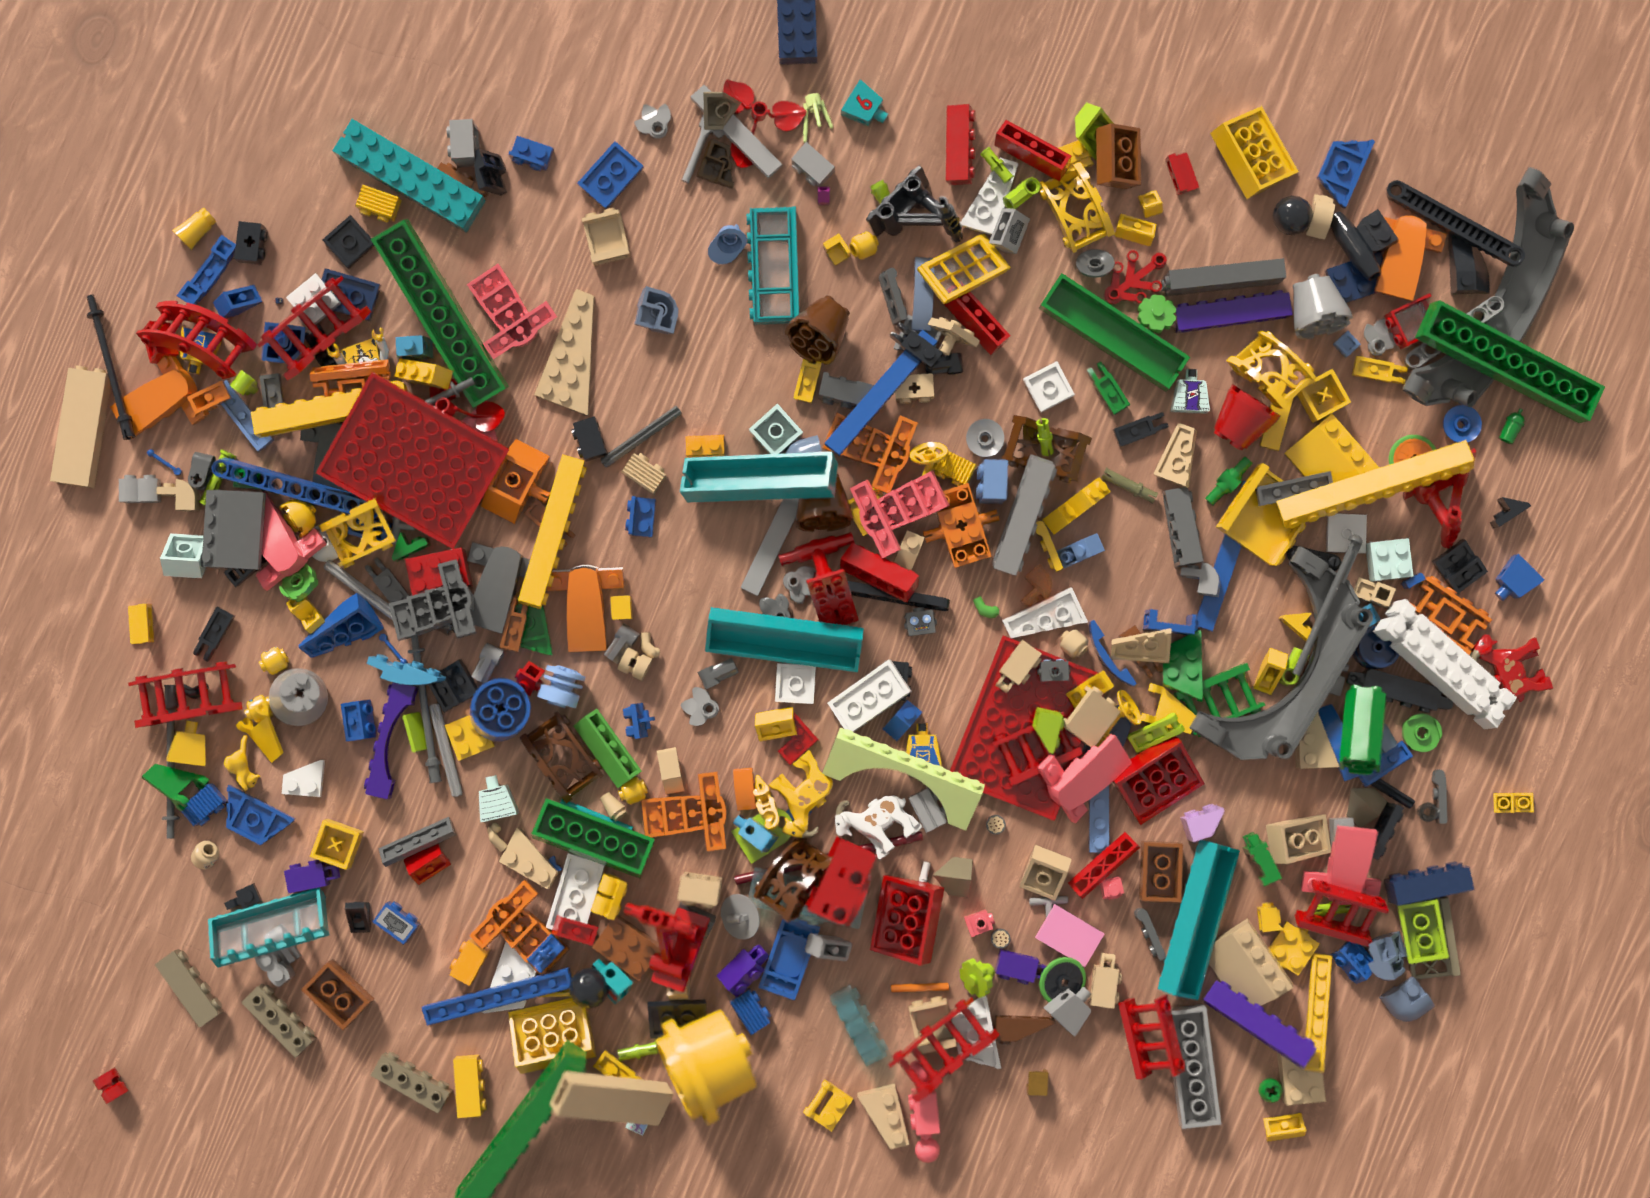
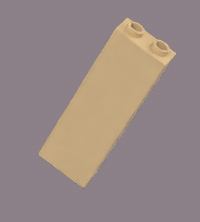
[50,366,111,488]
[550,1071,674,1126]

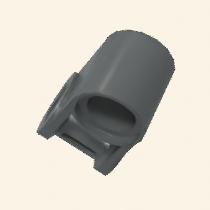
[188,452,216,490]

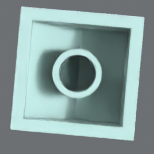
[160,534,206,579]

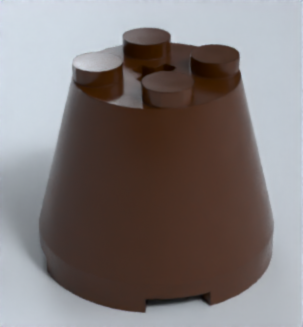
[785,295,850,365]
[795,474,854,532]

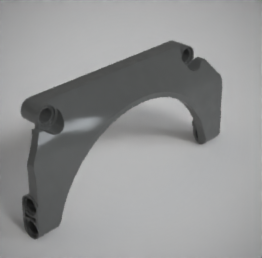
[1189,547,1373,760]

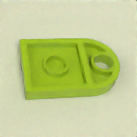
[731,808,792,864]

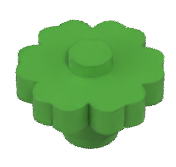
[1137,294,1176,333]

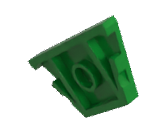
[515,596,553,655]
[1163,630,1203,702]

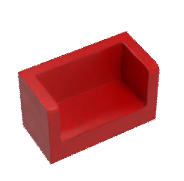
[551,915,598,946]

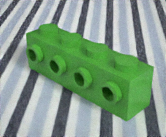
[573,709,642,788]

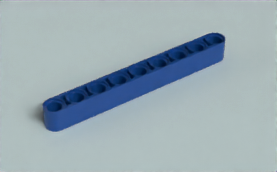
[212,457,383,518]

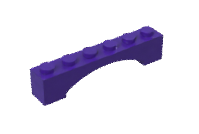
[364,682,418,799]

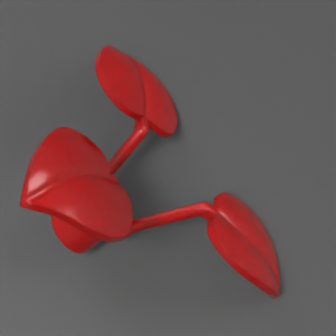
[723,79,807,168]
[429,378,506,432]

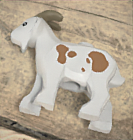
[835,795,922,860]

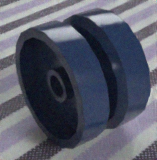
[1353,626,1399,669]

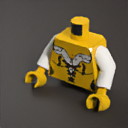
[327,327,389,379]

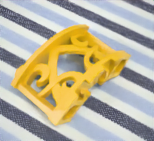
[1039,162,1115,253]
[1226,330,1316,409]
[319,499,396,568]

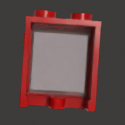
[1384,293,1432,350]

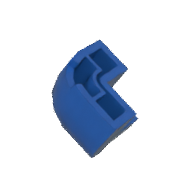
[261,322,306,363]

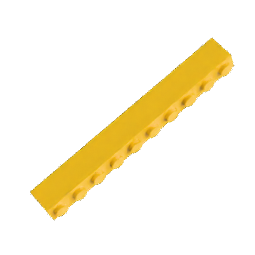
[1276,440,1474,529]

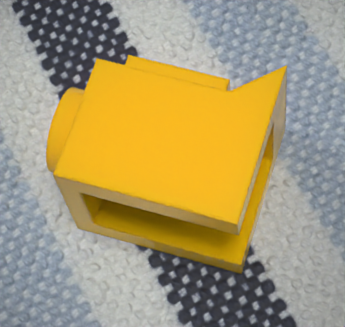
[1257,902,1284,932]

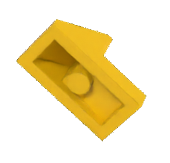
[1279,613,1312,642]

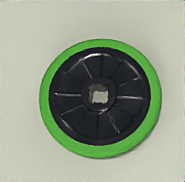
[1039,957,1086,1002]

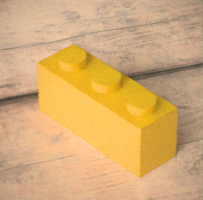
[394,358,453,390]
[453,1054,486,1118]

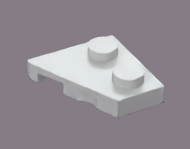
[282,760,325,797]

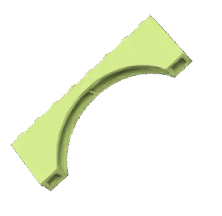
[822,728,984,830]

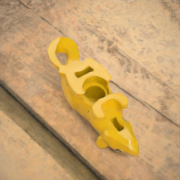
[753,775,779,831]

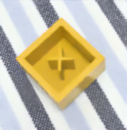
[1297,369,1351,423]
[310,819,364,870]

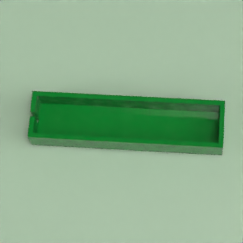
[1039,273,1190,392]

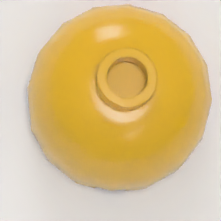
[279,499,317,538]

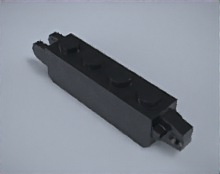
[1346,669,1454,713]

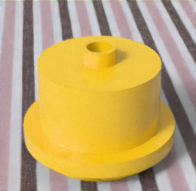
[655,1009,756,1126]

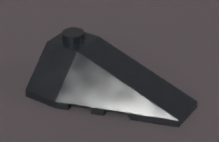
[1448,232,1490,295]

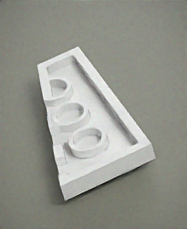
[961,158,1018,236]
[1002,587,1088,638]

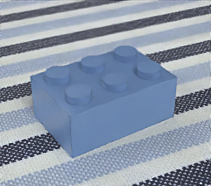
[976,459,1008,504]

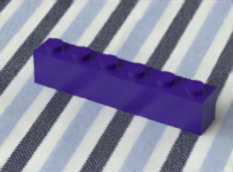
[1174,290,1293,333]
[1203,980,1317,1070]

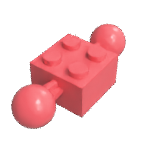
[908,1060,940,1163]

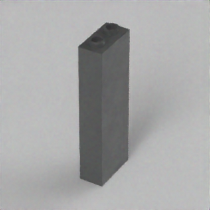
[1161,258,1286,296]

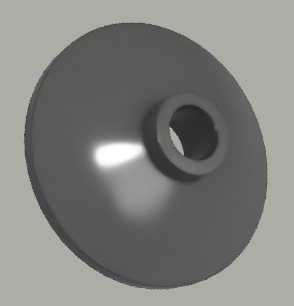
[1076,249,1114,278]

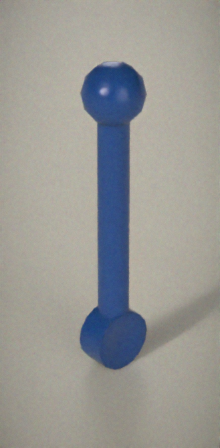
[147,449,182,475]
[379,634,408,664]

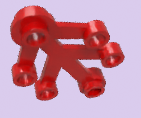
[1104,250,1167,304]

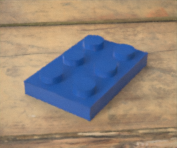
[577,141,644,209]

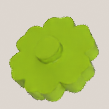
[959,958,995,998]

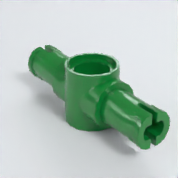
[1205,456,1253,506]

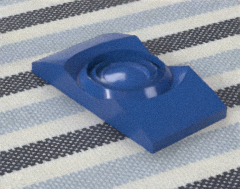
[758,918,820,1000]

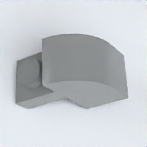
[1181,562,1221,598]

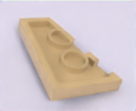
[1154,423,1197,488]
[1111,628,1172,663]
[499,828,559,889]

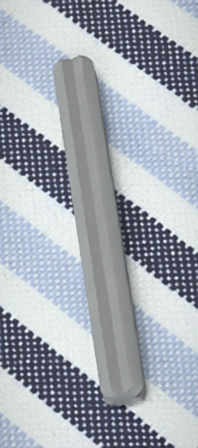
[324,560,393,621]
[429,704,462,797]

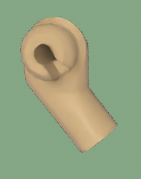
[641,633,660,659]
[487,823,507,852]

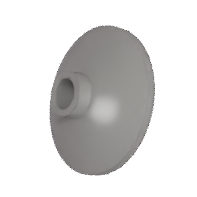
[966,419,1004,457]

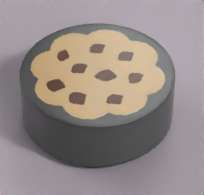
[986,815,1006,834]
[991,928,1010,948]

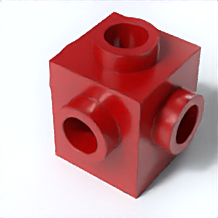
[514,661,545,696]

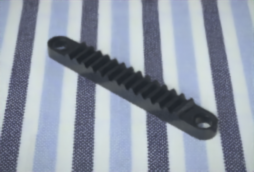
[1386,180,1525,267]

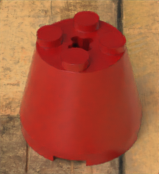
[1214,384,1281,451]

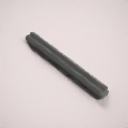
[600,406,682,467]

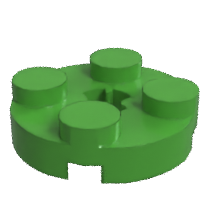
[279,564,318,602]
[1402,713,1442,752]

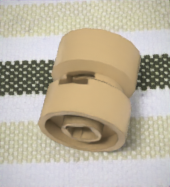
[618,647,653,681]

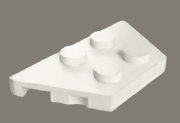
[482,942,537,1013]
[952,996,1001,1069]

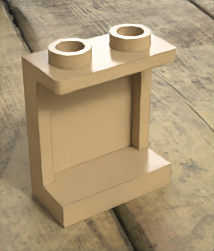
[582,208,631,266]
[1063,686,1121,748]
[908,996,957,1054]

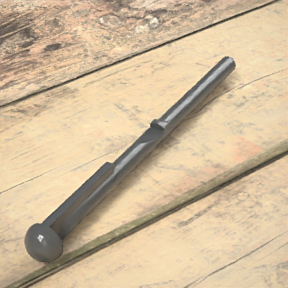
[1292,535,1363,676]

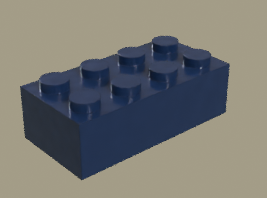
[777,0,817,65]
[1383,861,1475,906]

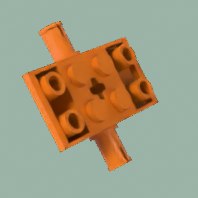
[481,439,551,524]
[923,483,1000,568]

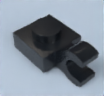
[224,883,262,910]

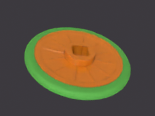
[1389,435,1437,465]

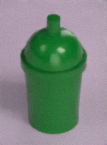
[1499,408,1525,445]

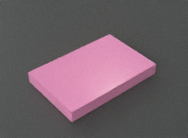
[1035,904,1104,967]

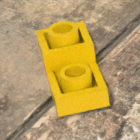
[1493,793,1534,813]

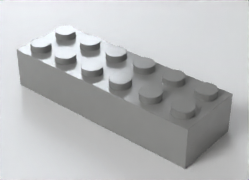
[992,454,1057,576]
[1171,1004,1221,1129]

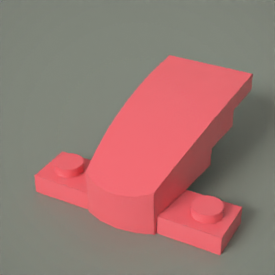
[467,263,557,359]
[850,471,950,558]
[256,491,327,591]
[1037,734,1132,823]
[1301,826,1382,905]

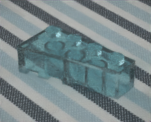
[830,984,888,1067]

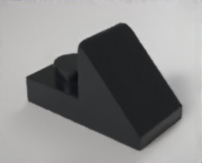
[1490,497,1531,528]
[344,902,371,933]

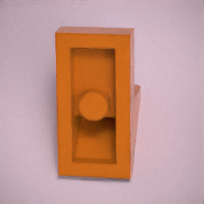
[187,380,232,415]

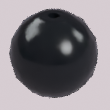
[1273,195,1313,235]
[569,968,609,1009]

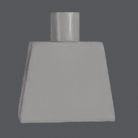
[1044,987,1092,1037]

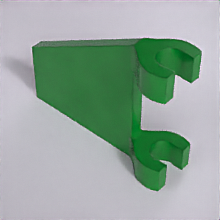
[142,764,209,811]

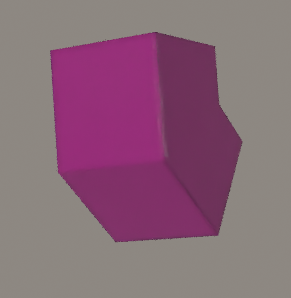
[818,187,830,205]

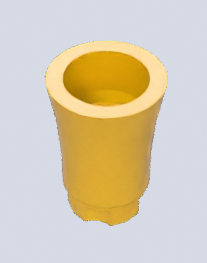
[172,208,217,250]

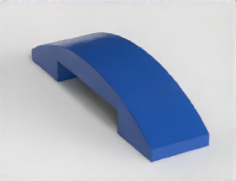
[176,235,236,305]
[1089,620,1137,686]
[1318,704,1361,782]

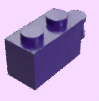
[284,860,341,894]
[716,945,769,997]
[995,949,1047,985]

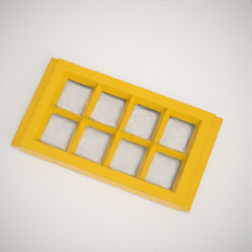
[917,234,1011,304]

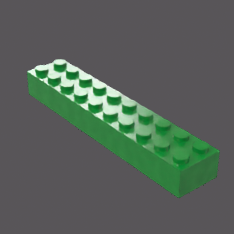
[371,219,509,408]
[1415,300,1605,423]
[454,1040,587,1198]

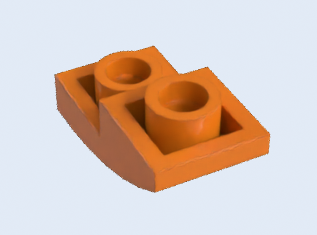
[733,768,757,811]

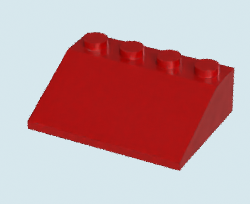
[1113,736,1205,825]
[870,875,945,966]

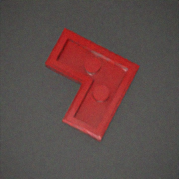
[778,712,819,765]

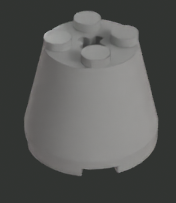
[1293,274,1353,339]
[269,668,328,726]

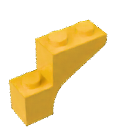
[1042,477,1111,534]

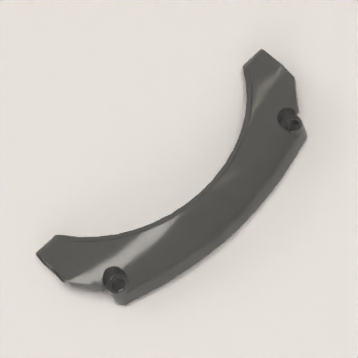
[1402,167,1574,407]

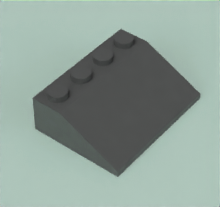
[201,490,266,570]

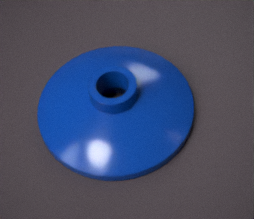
[1443,405,1482,443]

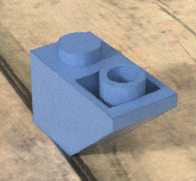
[1057,533,1105,568]

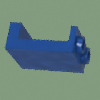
[1143,609,1199,635]

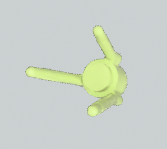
[803,93,833,143]

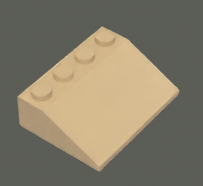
[1209,918,1293,1006]

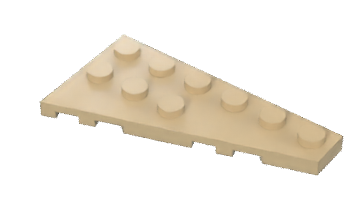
[534,289,594,416]

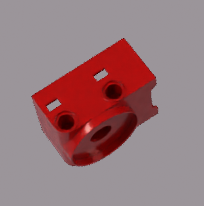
[805,836,877,927]

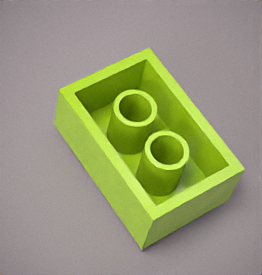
[1397,898,1449,964]

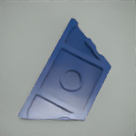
[1317,140,1375,209]
[226,785,296,845]

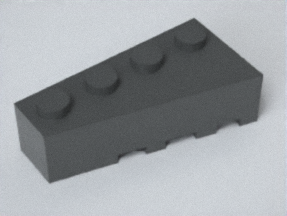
[1162,487,1203,567]

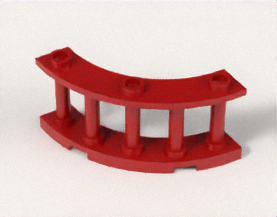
[257,275,372,381]
[136,301,257,379]
[128,661,243,728]
[888,997,1000,1103]

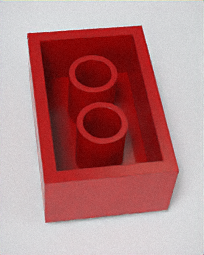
[405,547,473,595]

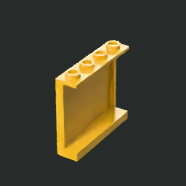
[1216,463,1306,566]

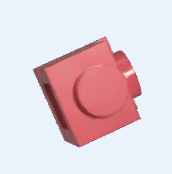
[1100,876,1124,900]
[964,909,995,937]

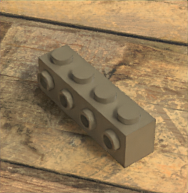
[155,949,224,1028]
[241,984,316,1058]
[370,1052,453,1113]

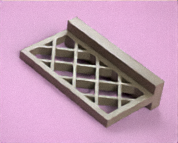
[1410,896,1461,980]

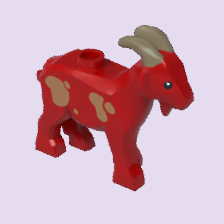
[1469,634,1553,702]

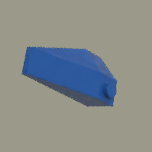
[298,593,384,658]

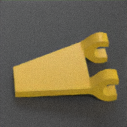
[1141,683,1196,734]
[236,702,283,763]

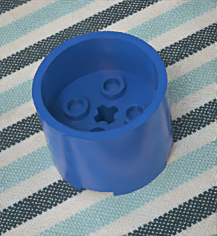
[470,678,530,741]

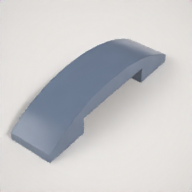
[911,257,934,332]

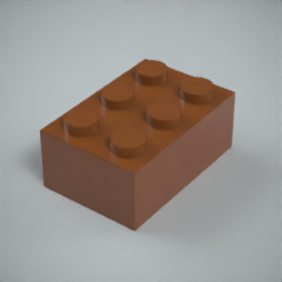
[1096,123,1141,189]
[1139,841,1183,902]
[592,915,660,981]
[301,959,374,1030]

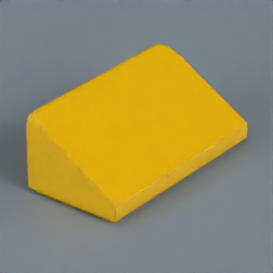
[1114,214,1157,246]
[1263,1113,1306,1142]

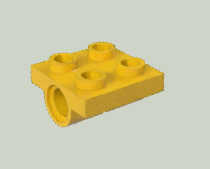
[591,873,627,920]

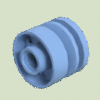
[537,665,586,708]

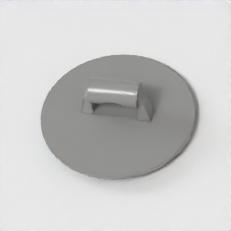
[721,894,760,939]

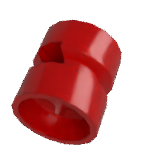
[93,1068,129,1104]

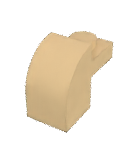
[1306,194,1335,240]
[157,479,200,511]
[1354,577,1396,609]

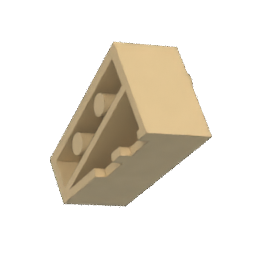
[1295,712,1339,769]
[857,1083,910,1149]

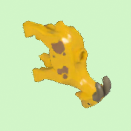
[768,750,833,838]

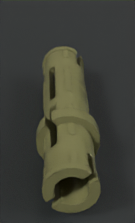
[1101,467,1158,504]

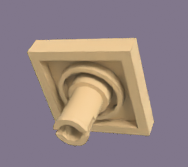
[928,317,980,356]

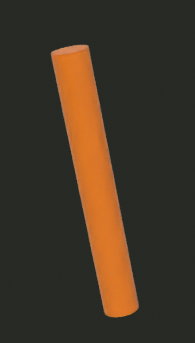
[891,983,949,992]

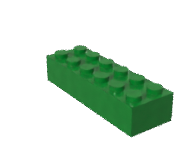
[531,798,655,879]

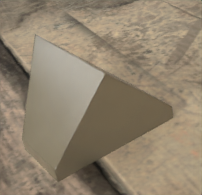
[703,92,742,130]
[1346,788,1388,828]
[933,857,972,898]

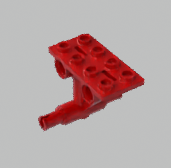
[1403,448,1477,548]
[778,532,859,625]
[624,903,710,992]

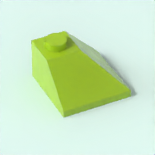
[1075,102,1114,161]

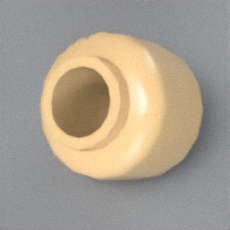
[1060,630,1089,658]
[191,841,219,870]

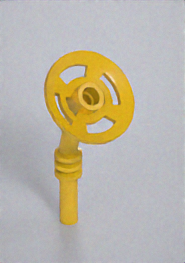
[910,442,948,476]
[1096,690,1141,747]

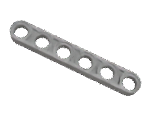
[1405,296,1504,370]

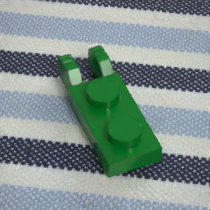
[1087,361,1130,416]

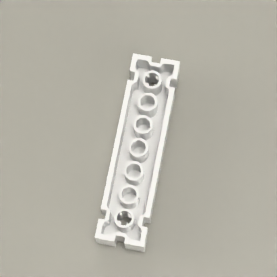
[1373,599,1517,729]

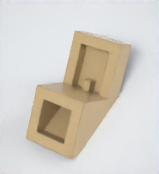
[657,747,684,794]

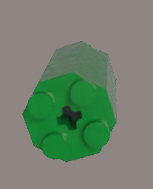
[1339,685,1386,775]

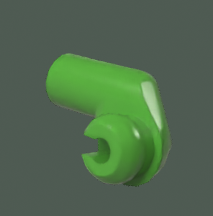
[973,596,1000,619]

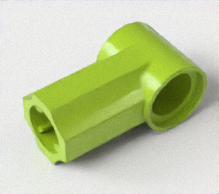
[1003,177,1040,209]
[230,370,258,396]
[1279,647,1309,686]

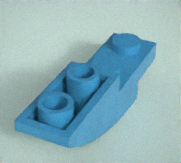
[367,654,446,685]

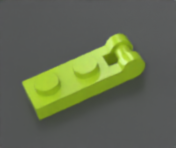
[1127,713,1185,753]

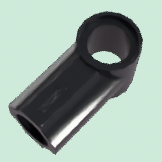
[925,353,964,375]

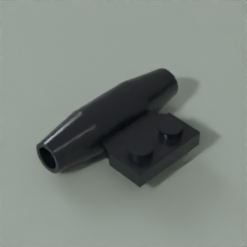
[1330,209,1399,281]

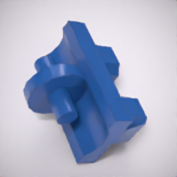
[623,703,655,739]
[527,934,565,973]

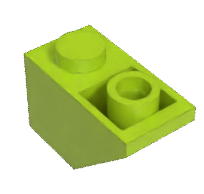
[1033,707,1065,754]

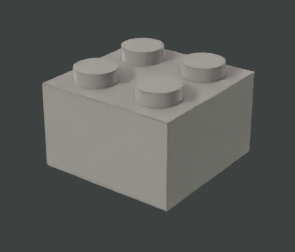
[447,119,479,167]

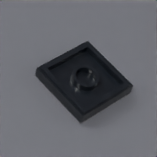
[322,215,374,269]

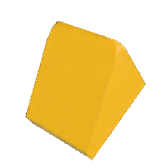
[1138,190,1163,218]

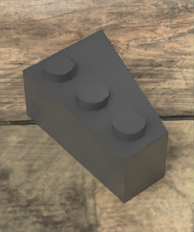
[819,372,874,409]

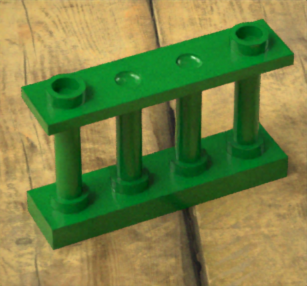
[1174,663,1265,737]

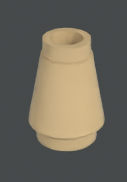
[600,792,627,822]

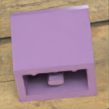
[1180,804,1224,842]

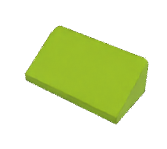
[403,712,427,753]

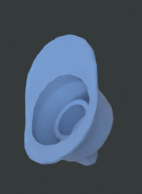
[708,224,747,264]

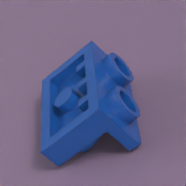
[508,136,554,171]
[625,496,656,537]
[341,700,376,742]
[1331,941,1374,984]

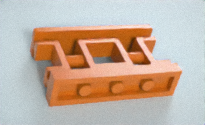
[309,359,391,397]
[1409,576,1492,655]

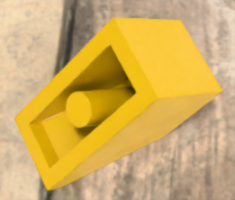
[1253,648,1288,695]

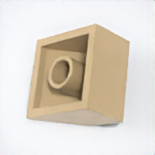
[1019,845,1071,901]

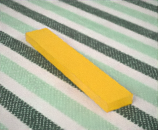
[1304,953,1332,1073]

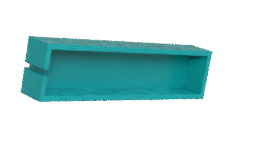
[332,119,486,233]
[680,452,838,503]
[705,607,864,672]
[1158,840,1240,1000]

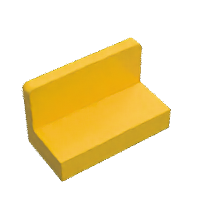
[128,604,154,644]
[755,707,797,742]

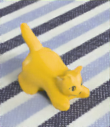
[224,735,260,792]

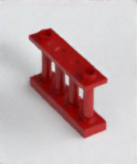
[992,709,1083,786]
[1294,879,1389,947]
[1118,994,1185,1079]

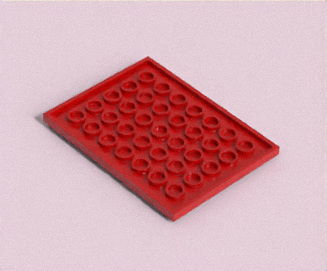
[316,371,510,549]
[950,635,1110,821]

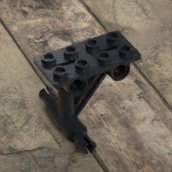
[866,165,963,242]

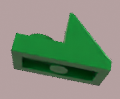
[392,532,431,562]

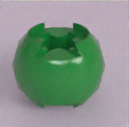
[1258,1078,1283,1103]

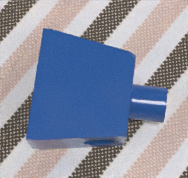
[1495,554,1545,601]

